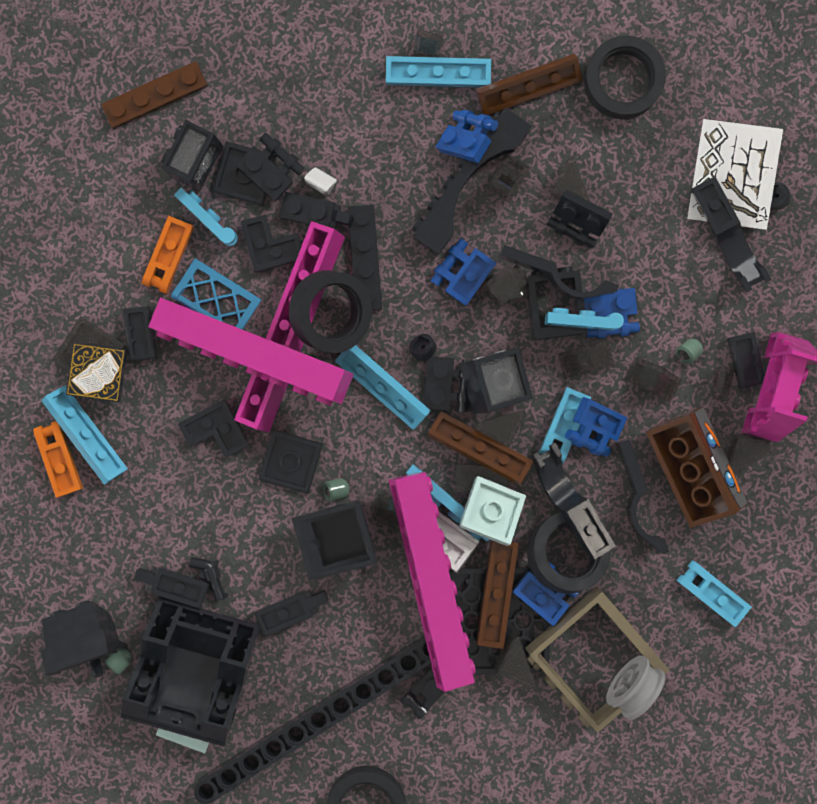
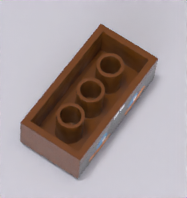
[646,407,748,528]

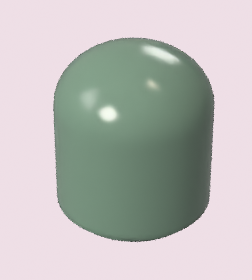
[676,338,703,365]
[323,478,349,502]
[105,648,132,675]

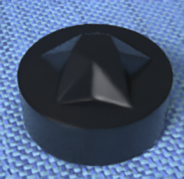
[770,182,791,210]
[409,334,437,361]

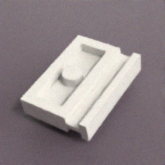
[436,512,479,573]

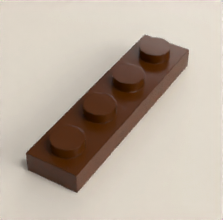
[476,53,582,115]
[101,61,208,129]
[428,412,534,486]
[476,540,519,649]

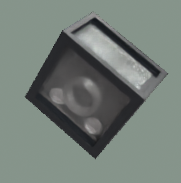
[161,120,223,192]
[459,347,533,414]

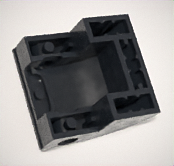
[120,597,260,747]

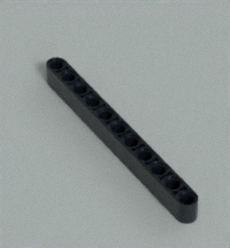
[194,635,431,804]

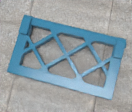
[171,258,261,330]

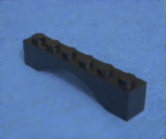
[412,107,532,257]

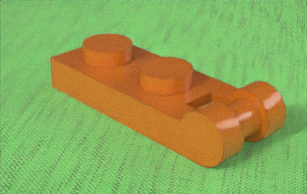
[142,215,194,294]
[33,421,83,498]

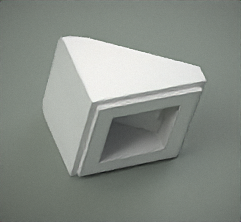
[304,167,337,196]

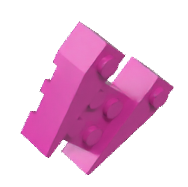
[741,332,817,442]

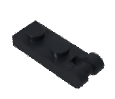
[400,667,445,719]

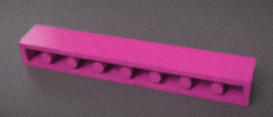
[234,221,345,432]
[148,298,354,406]
[388,472,476,692]

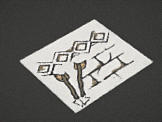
[687,119,783,230]

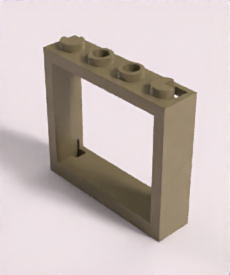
[525,586,670,733]

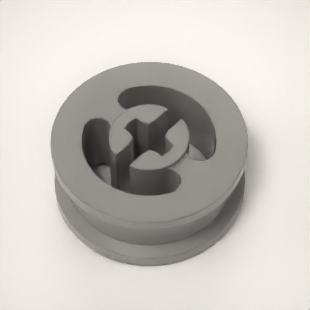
[606,656,665,720]

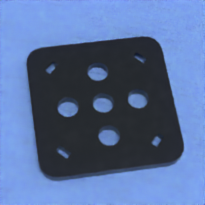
[449,567,550,674]

